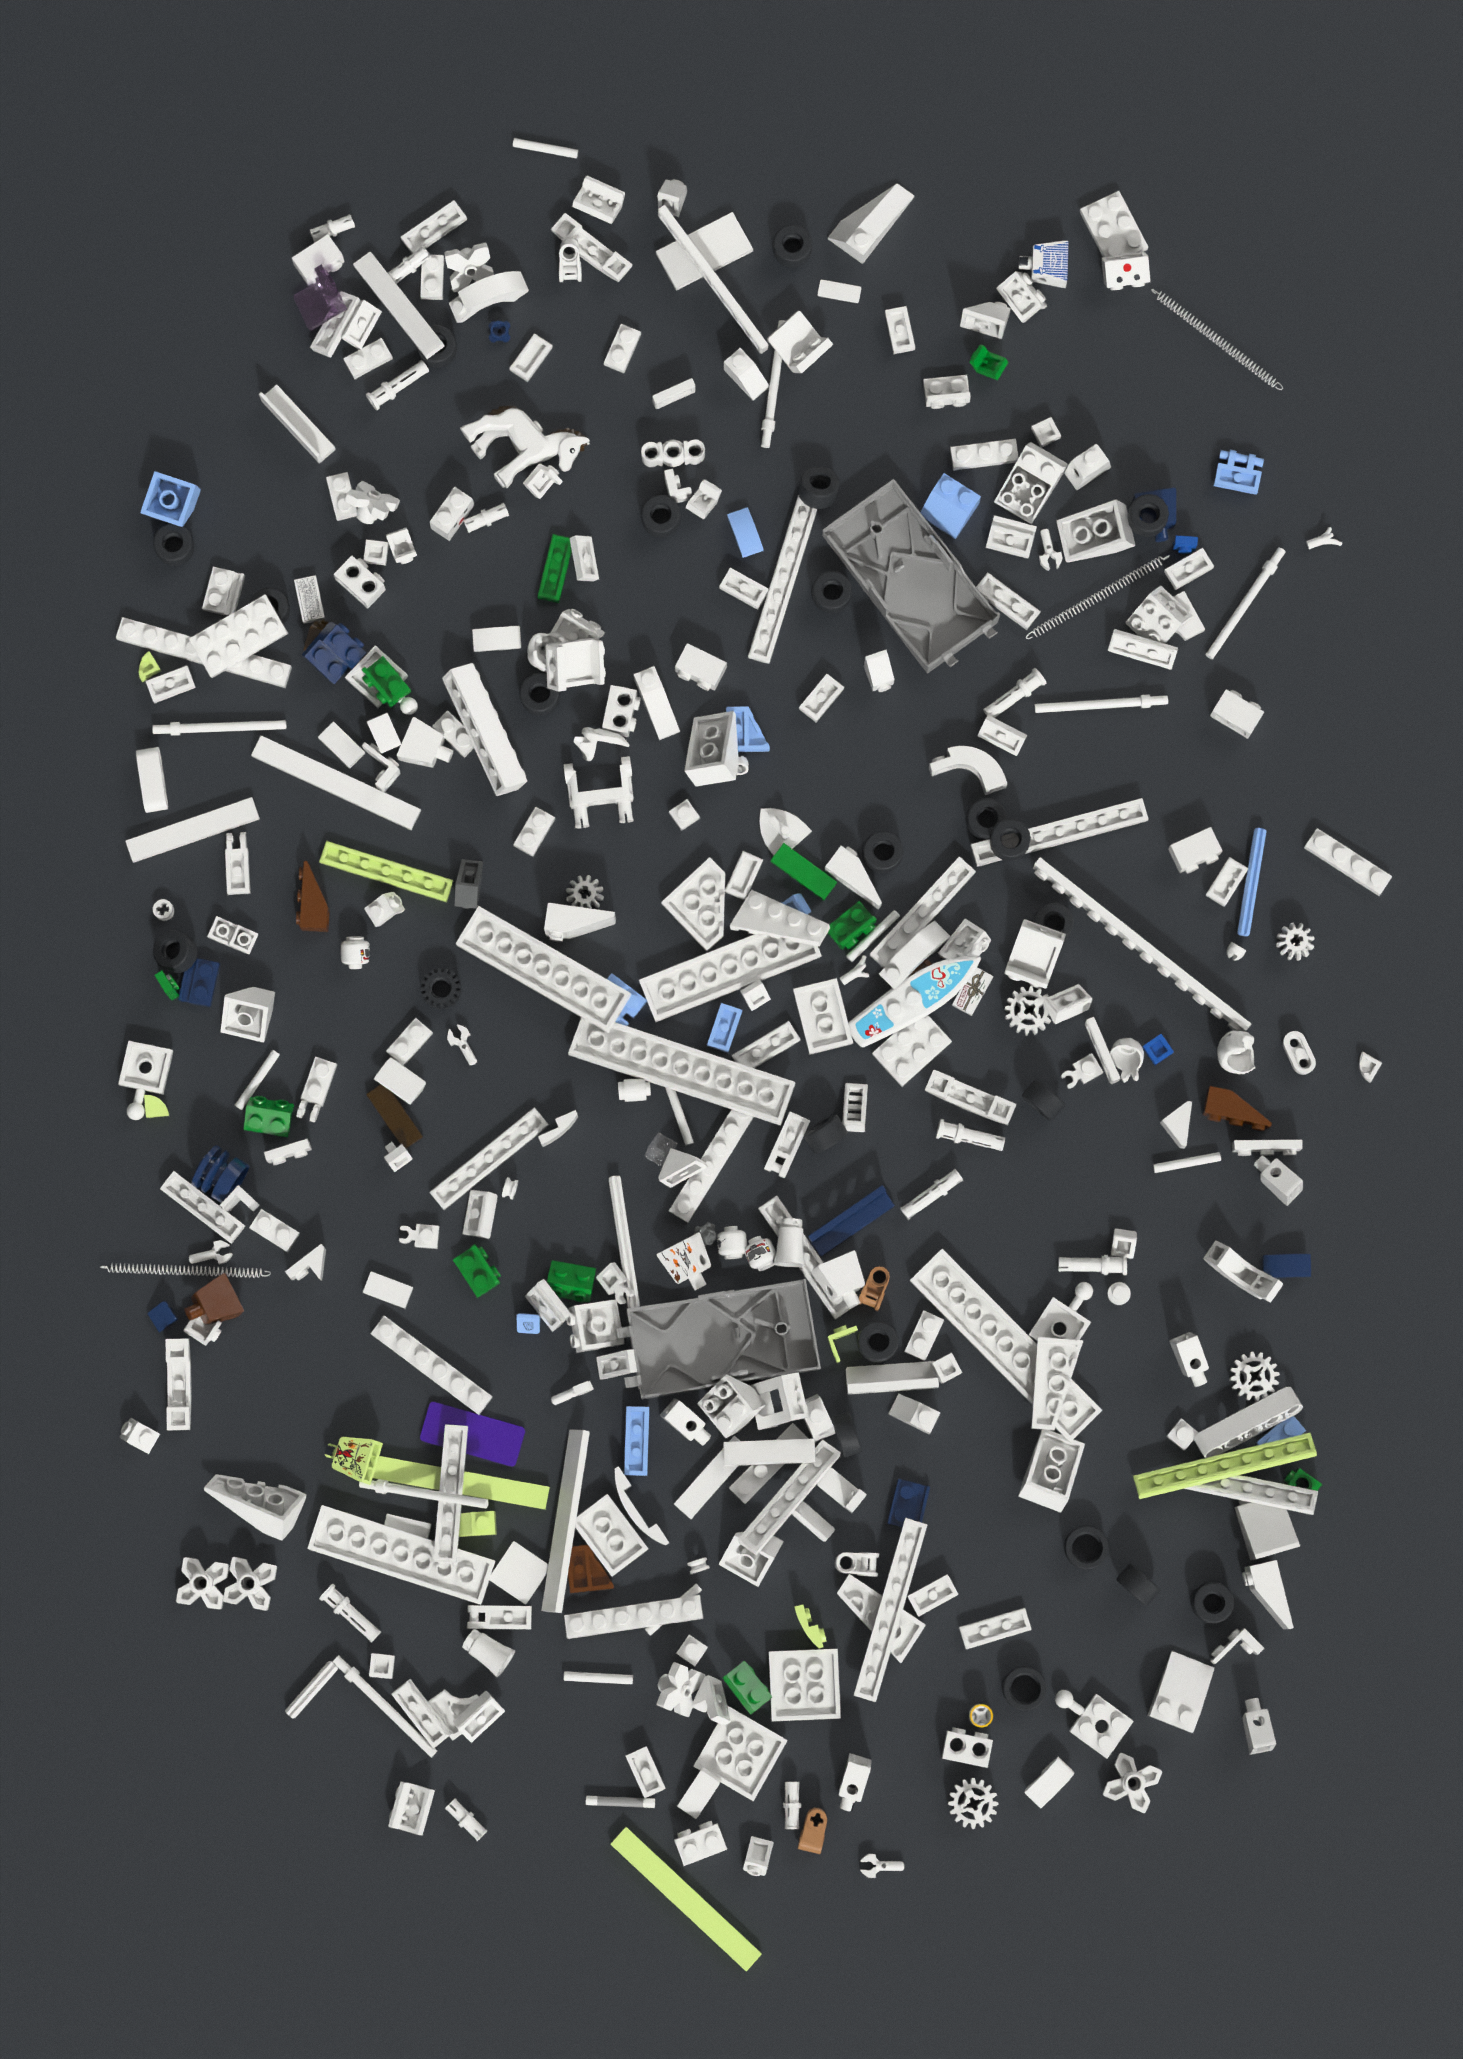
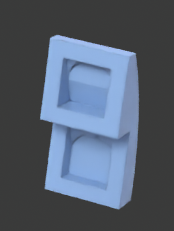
[727,507,764,558]

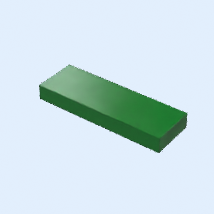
[538,534,572,603]
[770,843,837,901]

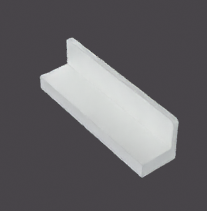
[259,385,336,464]
[846,1361,939,1395]

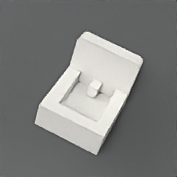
[523,464,563,499]
[686,479,722,519]
[386,528,417,564]
[364,892,405,927]
[183,1317,222,1346]
[120,1418,160,1454]

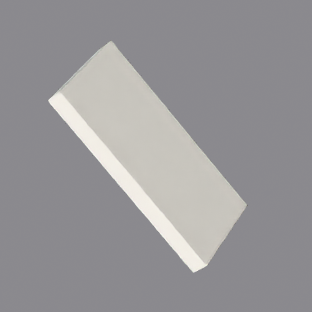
[656,212,753,291]

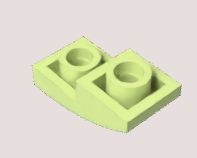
[794,1605,826,1648]

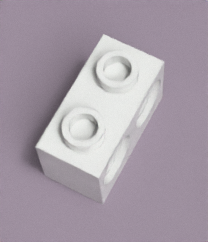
[334,556,386,609]
[602,685,641,737]
[941,1727,993,1768]

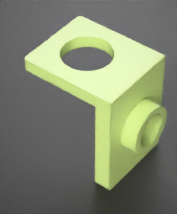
[827,1325,858,1363]

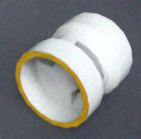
[969,1704,993,1727]

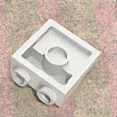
[566,1299,624,1353]

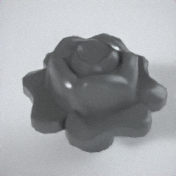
[693,1222,717,1247]

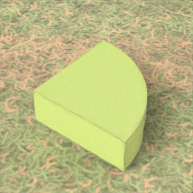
[139,651,161,682]
[144,1095,169,1118]

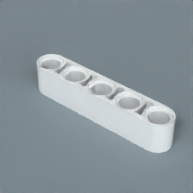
[1194,1387,1303,1458]

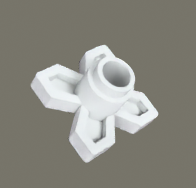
[444,243,494,292]
[344,481,400,524]
[176,1557,229,1609]
[223,1557,277,1611]
[657,1662,705,1717]
[1103,1753,1162,1813]

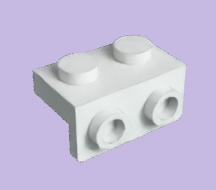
[572,176,625,224]
[389,1782,435,1835]

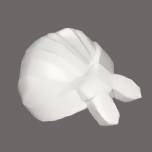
[1110,1038,1144,1083]

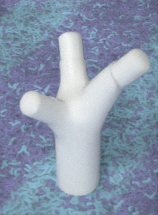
[1306,527,1342,549]
[840,955,869,985]

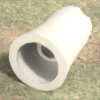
[774,1218,805,1267]
[462,1629,515,1677]

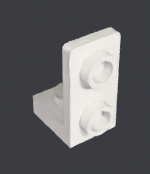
[362,742,400,793]
[817,1468,867,1513]
[1210,1628,1264,1664]

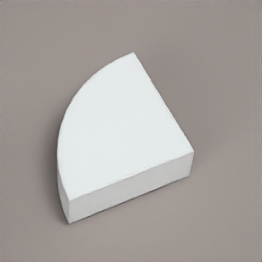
[1359,1052,1382,1083]

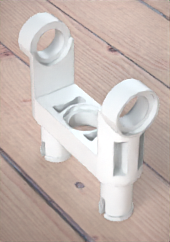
[564,756,634,828]

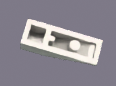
[634,666,680,740]
[825,846,882,910]

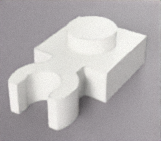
[1061,1053,1103,1089]
[399,1224,440,1249]
[596,1262,635,1304]

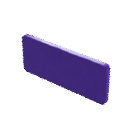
[420,1402,525,1467]

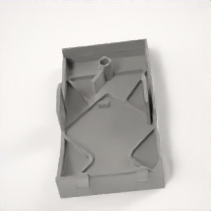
[822,479,1000,674]
[616,1279,821,1400]

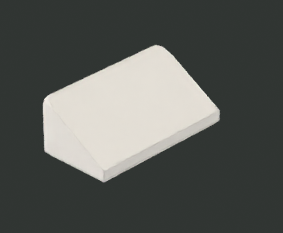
[1044,984,1092,1024]
[374,1057,426,1104]
[462,1190,497,1239]
[792,1501,835,1542]
[453,1691,505,1743]

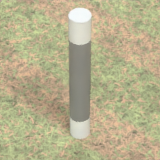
[586,1796,655,1808]

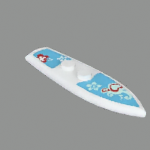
[848,956,981,1047]

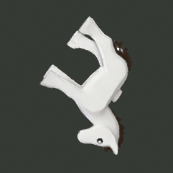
[460,406,590,488]

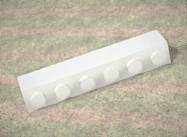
[442,663,527,796]

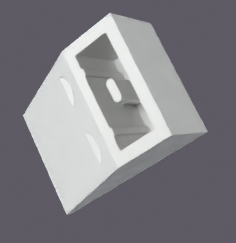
[994,442,1068,524]

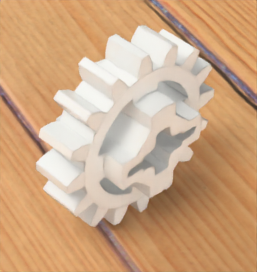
[1004,986,1051,1035]
[1229,1352,1280,1401]
[948,1778,998,1829]

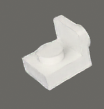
[664,469,692,503]
[743,1836,774,1876]

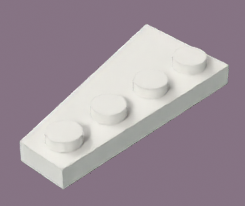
[730,890,830,946]
[1031,1337,1083,1430]
[837,1574,926,1663]

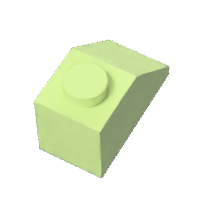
[459,1511,497,1537]

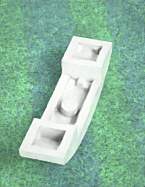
[551,213,632,282]
[925,1070,1016,1125]
[166,1339,191,1430]
[615,1466,669,1546]

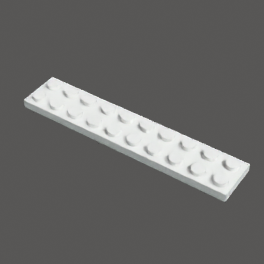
[568,1017,795,1126]
[910,1249,1102,1442]

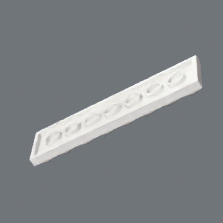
[456,906,631,1033]
[639,933,822,1022]
[308,1505,495,1605]

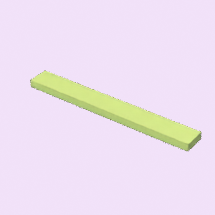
[1133,1433,1317,1499]
[373,1456,550,1510]
[611,1827,762,1971]

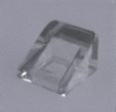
[645,1132,678,1167]

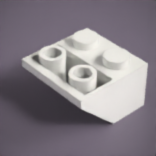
[697,1375,766,1438]

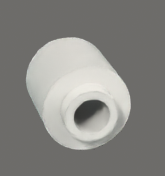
[618,1078,651,1102]

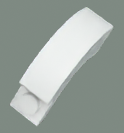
[449,271,529,323]
[929,746,1007,795]
[879,921,950,989]
[1203,1241,1283,1303]

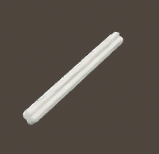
[609,1176,640,1308]

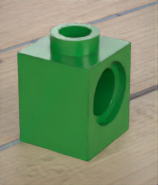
[1284,1468,1322,1491]

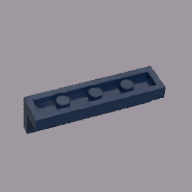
[808,1185,895,1257]

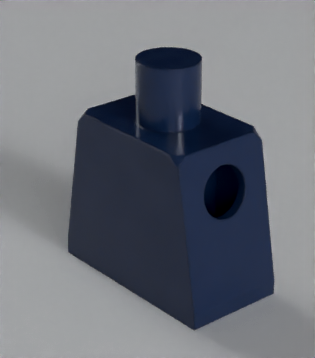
[1132,487,1176,542]

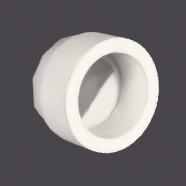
[737,756,749,775]
[1227,942,1246,961]

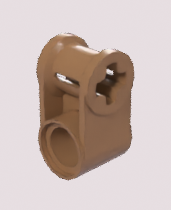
[859,1266,890,1312]
[798,1807,827,1854]

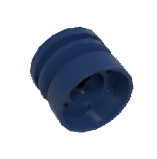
[191,1145,250,1203]

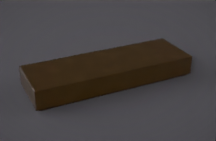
[366,1084,423,1149]

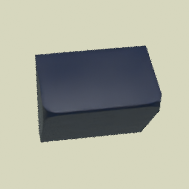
[147,1300,178,1333]

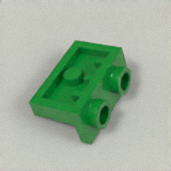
[361,656,411,708]
[828,901,877,950]
[453,1244,501,1298]

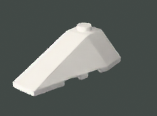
[828,184,914,264]
[204,1474,306,1541]

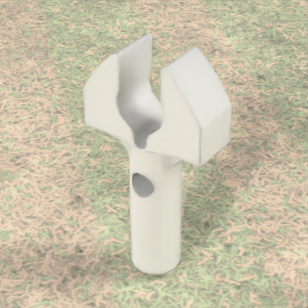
[1039,529,1062,571]
[447,1025,477,1065]
[189,1240,233,1265]
[551,1381,593,1405]
[860,1854,904,1878]

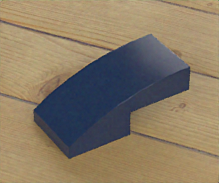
[1263,1254,1311,1278]

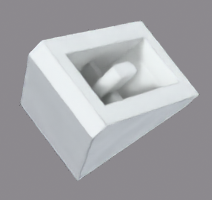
[366,713,401,753]
[1160,1101,1192,1149]
[658,1148,708,1188]

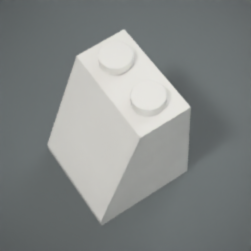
[1234,1500,1300,1560]

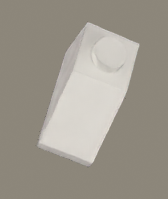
[657,179,687,217]
[724,348,769,401]
[864,650,894,692]
[889,1394,940,1434]

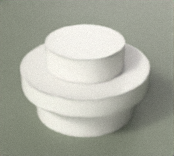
[1108,1282,1131,1305]

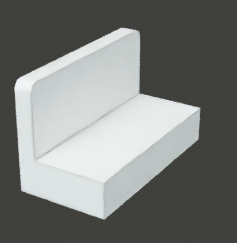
[220,1185,260,1213]

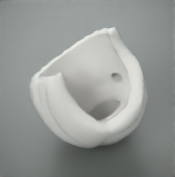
[527,633,565,672]
[1217,1030,1255,1074]

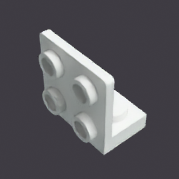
[767,311,833,373]
[1126,586,1193,644]

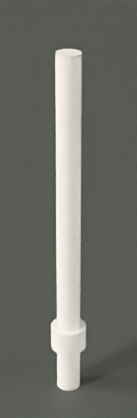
[761,320,786,448]
[1205,547,1285,659]
[1035,694,1168,713]
[153,720,287,736]
[359,1479,488,1509]
[333,1656,437,1758]

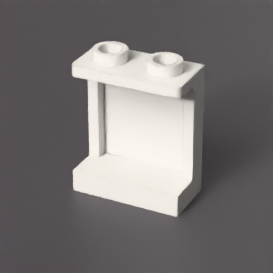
[546,638,606,691]
[1004,919,1066,988]

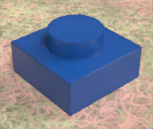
[1173,536,1198,554]
[1143,1034,1174,1065]

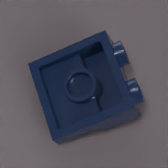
[302,621,366,684]

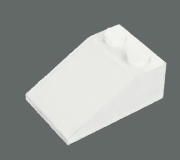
[1057,500,1135,563]
[684,711,739,786]
[544,903,616,942]
[1018,1429,1085,1512]
[1242,1560,1294,1629]
[1147,1651,1214,1733]

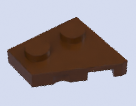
[568,1545,614,1593]

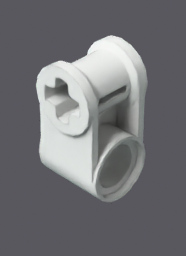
[559,238,582,282]
[835,1552,879,1577]

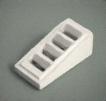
[842,1083,868,1132]

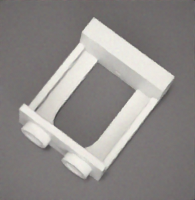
[750,1372,809,1430]

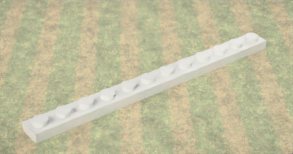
[1033,858,1251,1031]

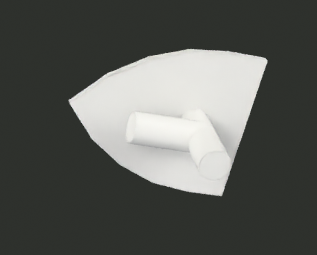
[759,808,812,855]

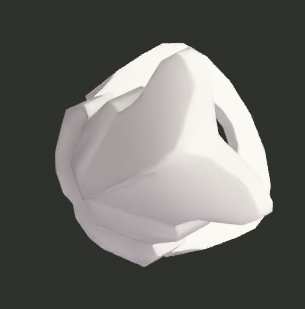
[573,727,629,761]

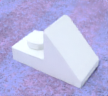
[285,1244,326,1281]
[692,1675,731,1725]

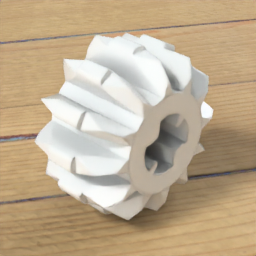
[566,875,604,909]
[1276,923,1315,961]

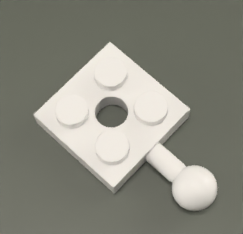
[345,646,418,715]
[118,1041,173,1120]
[1028,1282,1093,1341]
[1055,1690,1134,1759]

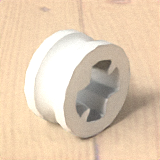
[153,899,174,921]
[502,1177,518,1200]
[687,1557,710,1574]

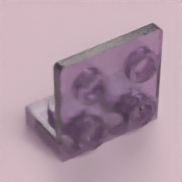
[294,264,347,330]

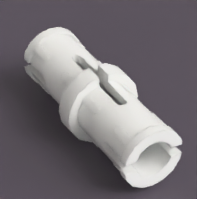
[310,214,355,243]
[388,246,431,284]
[463,503,509,533]
[783,1782,801,1829]
[445,1798,487,1841]

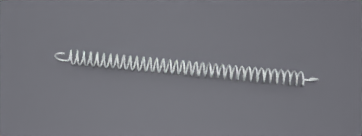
[1151,289,1283,390]
[1026,556,1169,639]
[100,1263,271,1278]

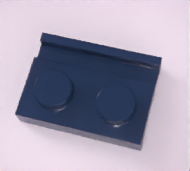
[178,958,220,1007]
[887,1479,930,1527]

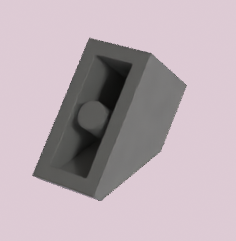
[455,859,484,909]

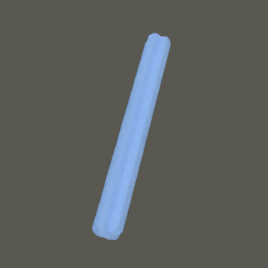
[1237,828,1266,936]

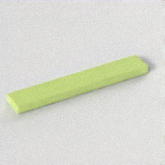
[319,841,454,902]

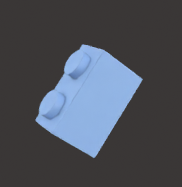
[140,471,201,527]
[920,473,981,539]

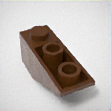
[296,861,330,932]
[1202,1086,1272,1131]

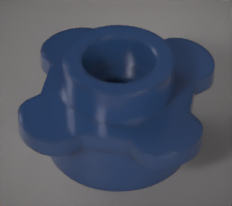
[489,321,510,343]

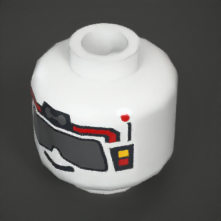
[341,936,370,969]
[745,1236,776,1271]

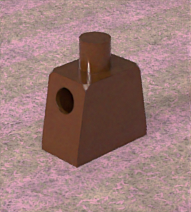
[185,1273,244,1325]

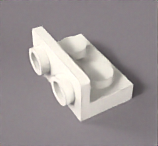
[996,271,1047,323]
[923,375,971,409]
[551,609,605,642]
[938,919,991,960]
[674,1821,727,1866]

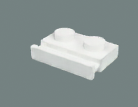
[986,516,1037,558]
[202,567,245,616]
[525,1279,571,1332]

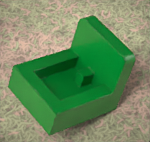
[970,344,1008,380]

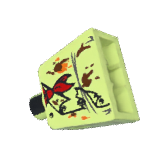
[325,1437,383,1485]

